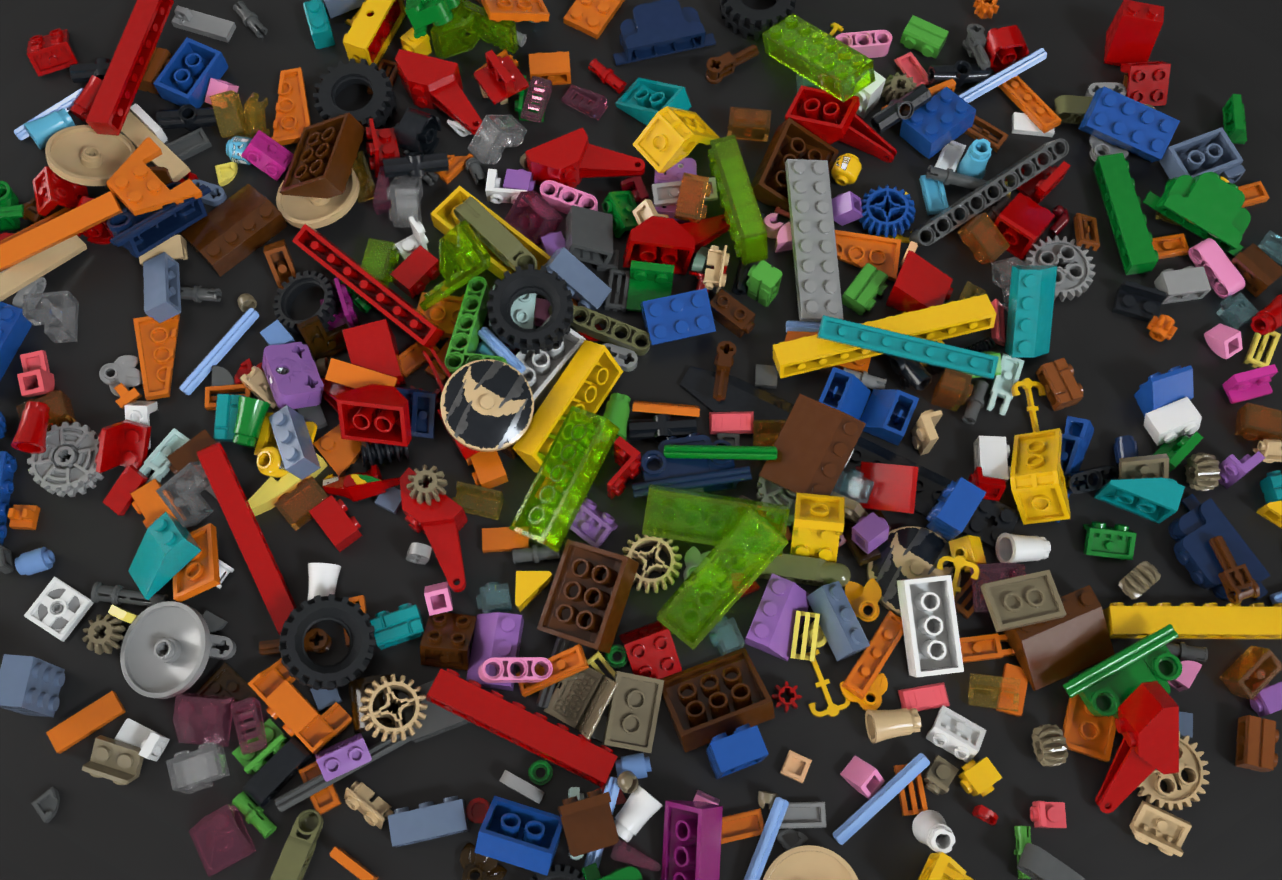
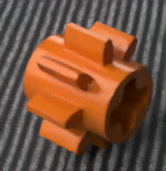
[973,0,999,19]
[1146,314,1178,342]

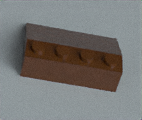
[280,112,365,199]
[747,118,839,212]
[181,184,288,277]
[758,394,866,496]
[537,539,639,654]
[1002,585,1115,691]
[661,647,775,753]

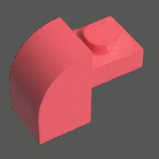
[17,350,55,398]

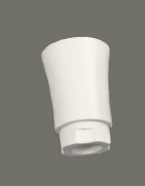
[995,533,1051,565]
[307,563,341,601]
[614,785,663,842]
[912,810,955,853]

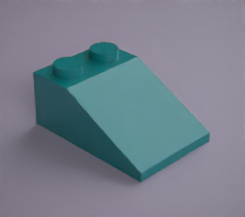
[615,77,692,126]
[1094,478,1185,524]
[128,512,202,600]

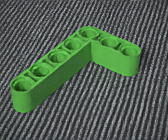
[444,276,508,375]

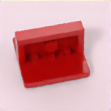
[474,50,529,105]
[365,118,400,177]

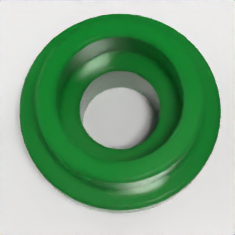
[605,644,628,669]
[528,760,553,785]

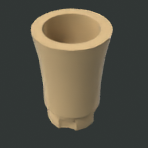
[865,708,922,744]

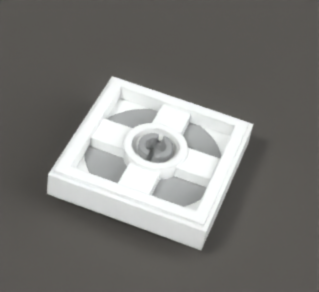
[24,576,94,642]

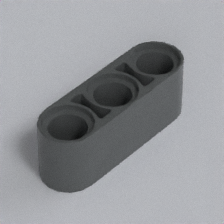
[1017,843,1085,880]

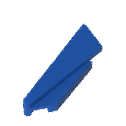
[1055,416,1094,523]

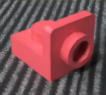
[1030,801,1067,829]

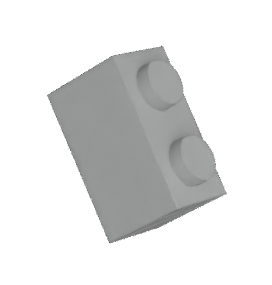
[1154,266,1211,304]

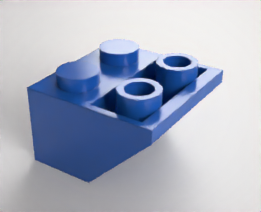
[1134,365,1194,417]
[819,367,871,420]
[860,389,919,446]

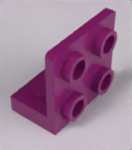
[320,277,359,331]

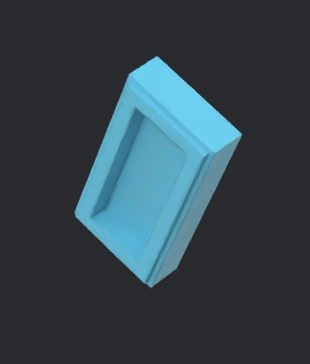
[919,175,949,215]

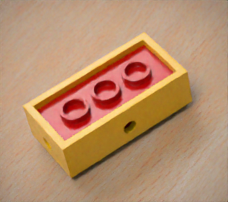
[343,0,406,66]

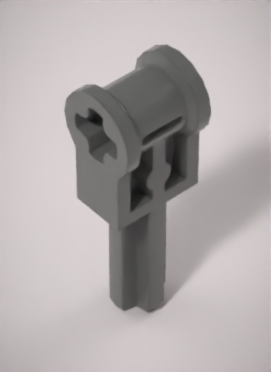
[962,24,991,70]

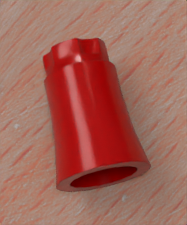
[70,75,102,123]
[1251,294,1282,335]
[11,401,50,454]

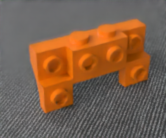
[248,658,353,754]

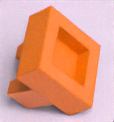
[114,383,142,409]
[7,504,40,530]

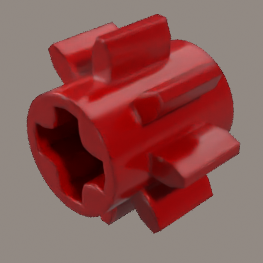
[771,681,802,713]

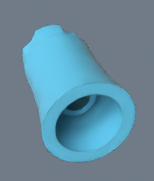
[23,108,76,150]
[957,139,992,179]

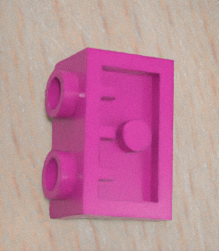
[241,130,294,181]
[1222,364,1278,404]

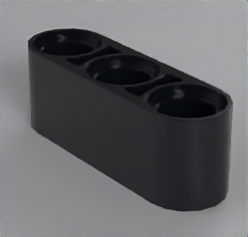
[243,736,314,807]

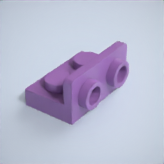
[1218,451,1265,489]
[561,498,618,548]
[315,732,372,782]

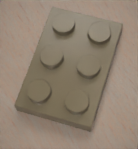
[980,570,1067,632]
[602,671,664,753]

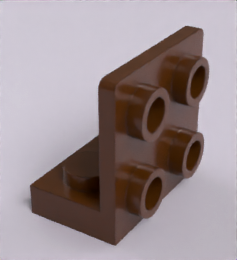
[1231,243,1282,298]
[420,612,476,670]

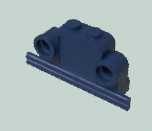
[613,0,716,66]
[107,182,211,258]
[632,433,752,502]
[1169,493,1271,601]

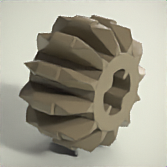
[882,72,917,103]
[1184,453,1221,491]
[406,464,448,505]
[1118,561,1161,600]
[82,614,126,655]
[1031,724,1068,767]

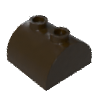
[349,675,403,734]

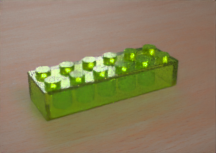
[762,13,875,102]
[707,134,768,265]
[509,406,620,553]
[642,484,790,556]
[657,507,789,650]

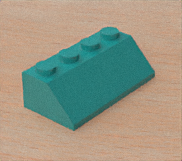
[1005,265,1057,358]

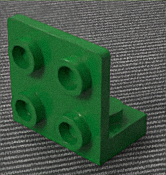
[626,260,674,312]

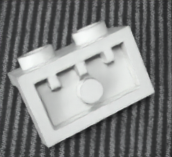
[926,705,987,763]

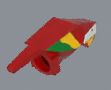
[323,464,400,502]

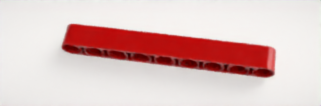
[197,442,297,635]

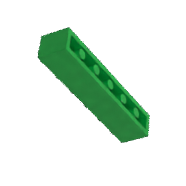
[1093,153,1159,275]

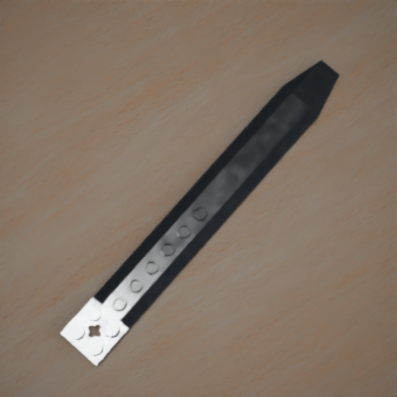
[680,366,1020,551]

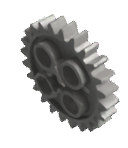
[1024,235,1095,302]

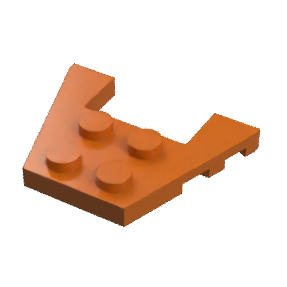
[106,137,203,216]

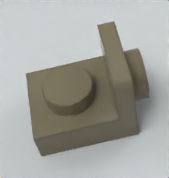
[922,755,959,795]

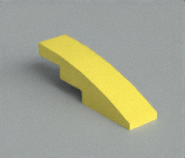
[248,453,328,516]

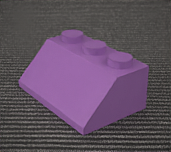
[744,573,810,661]
[466,612,524,691]

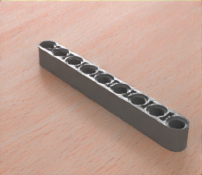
[909,138,1069,248]

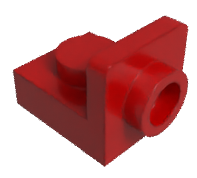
[968,466,1006,501]

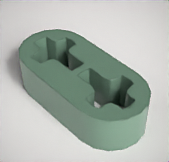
[691,246,710,274]

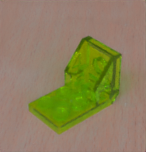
[430,0,519,59]
[419,220,490,312]

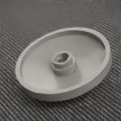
[120,601,211,699]

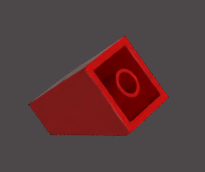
[1104,0,1164,66]
[987,192,1055,260]
[886,250,954,312]
[342,319,406,387]
[853,462,919,514]

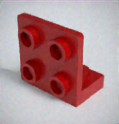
[27,28,78,77]
[1120,61,1171,106]
[1006,158,1071,204]
[32,166,89,217]
[95,420,152,473]
[607,436,641,499]
[619,619,682,679]

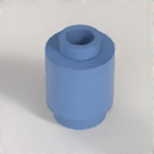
[15,547,55,576]
[615,752,652,779]

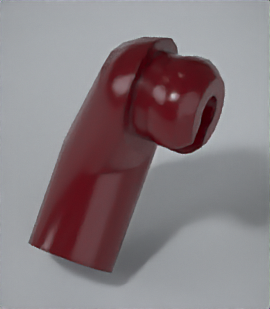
[1049,205,1069,235]

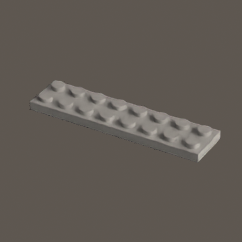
[785,159,844,322]

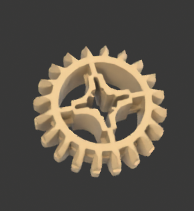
[622,531,682,594]
[359,674,427,743]

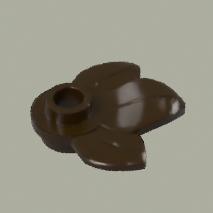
[460,843,507,880]

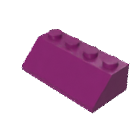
[661,800,723,880]

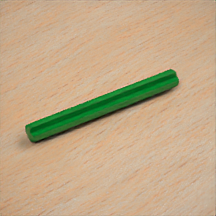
[664,445,778,460]

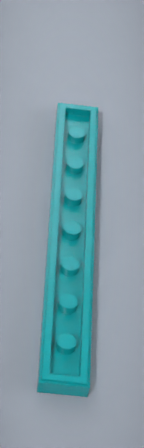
[817,315,999,379]

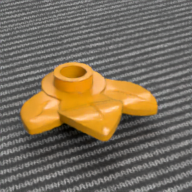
[845,578,882,622]
[840,673,888,711]

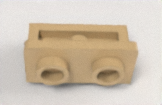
[911,410,943,455]
[1129,800,1192,857]

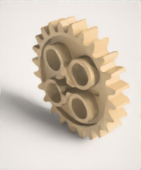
[1137,731,1210,811]

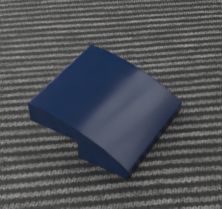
[395,386,437,438]

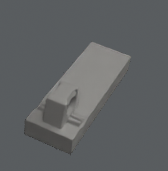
[171,5,236,43]
[652,177,718,207]

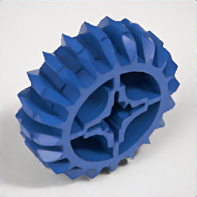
[859,184,916,239]

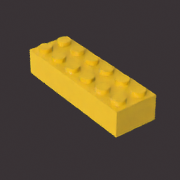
[430,185,551,280]
[512,340,623,479]

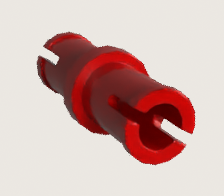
[588,59,627,94]

